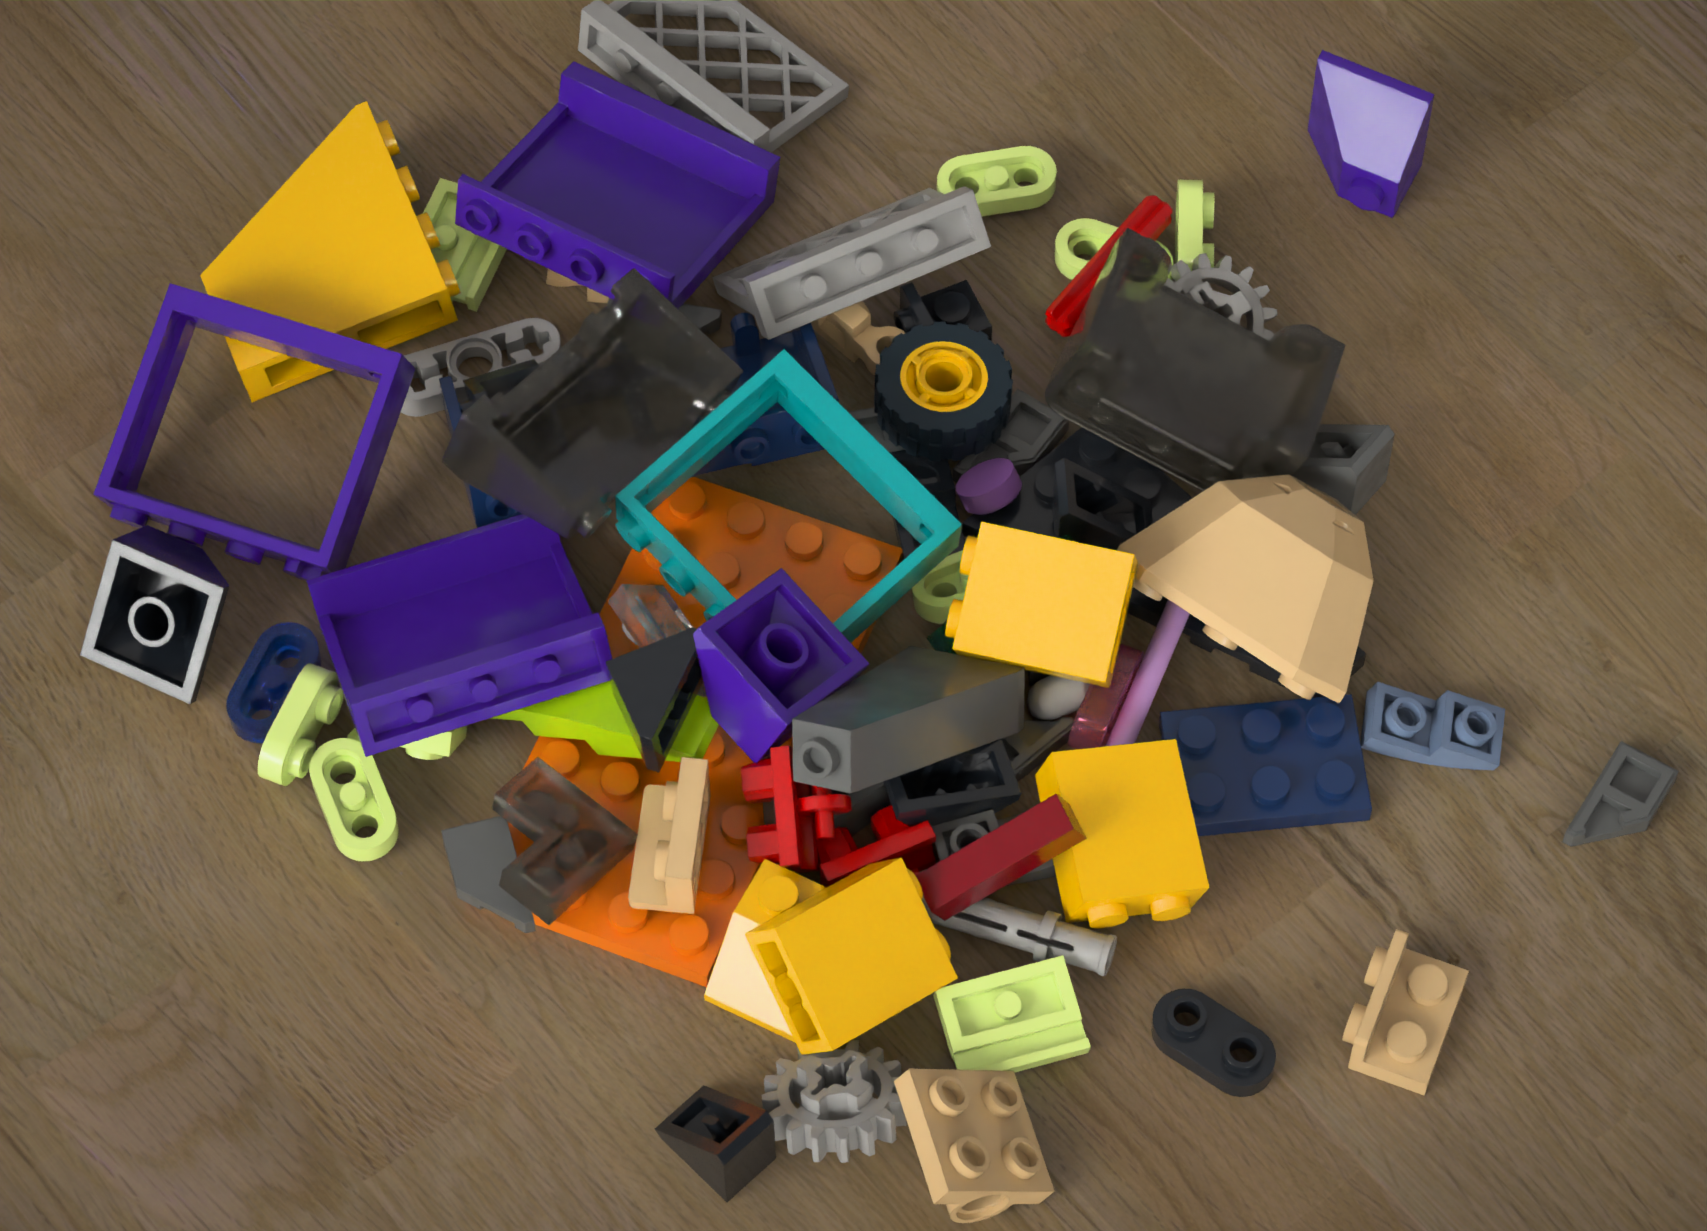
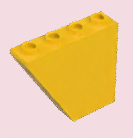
[200,101,461,402]

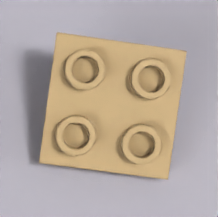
[894,1068,1055,1223]

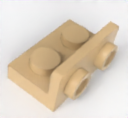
[628,757,711,914]
[1342,929,1469,1096]

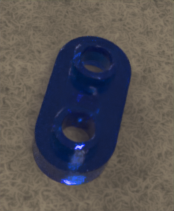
[226,622,322,743]

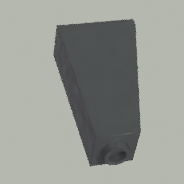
[792,646,1025,793]

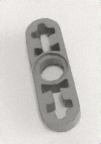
[401,318,562,417]

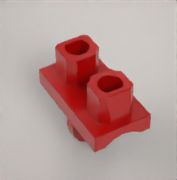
[741,745,852,873]
[817,805,936,888]

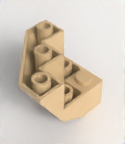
[1116,474,1374,703]

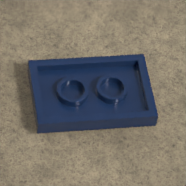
[1159,694,1372,836]

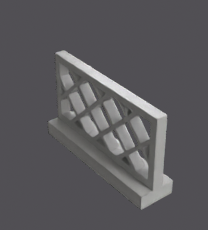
[578,0,849,152]
[712,186,991,340]

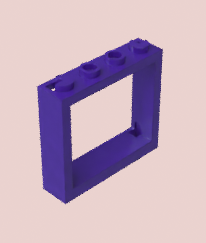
[93,283,416,581]

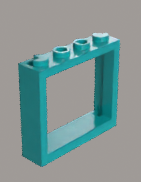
[615,349,962,643]

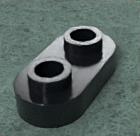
[1151,989,1276,1097]

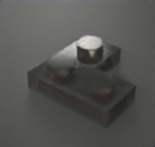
[492,757,638,925]

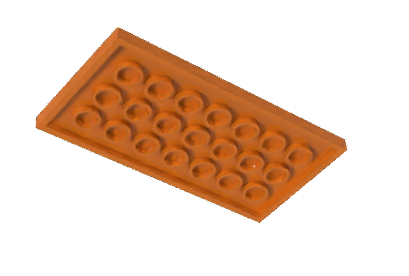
[500,477,903,987]

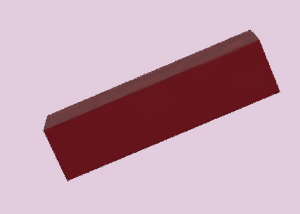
[916,794,1087,921]

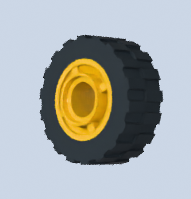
[874,322,1013,462]

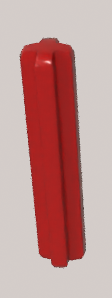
[1045,195,1173,337]

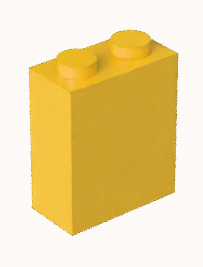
[945,522,1138,688]
[1035,739,1210,929]
[745,857,958,1055]

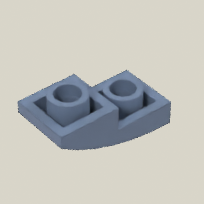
[1360,682,1505,770]

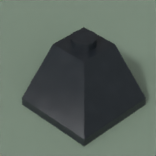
[80,525,229,704]

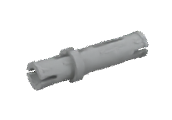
[922,897,1117,977]

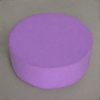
[956,458,1022,515]

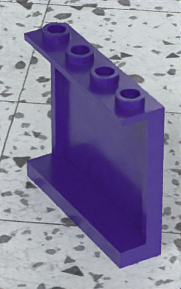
[455,61,781,324]
[306,505,613,757]

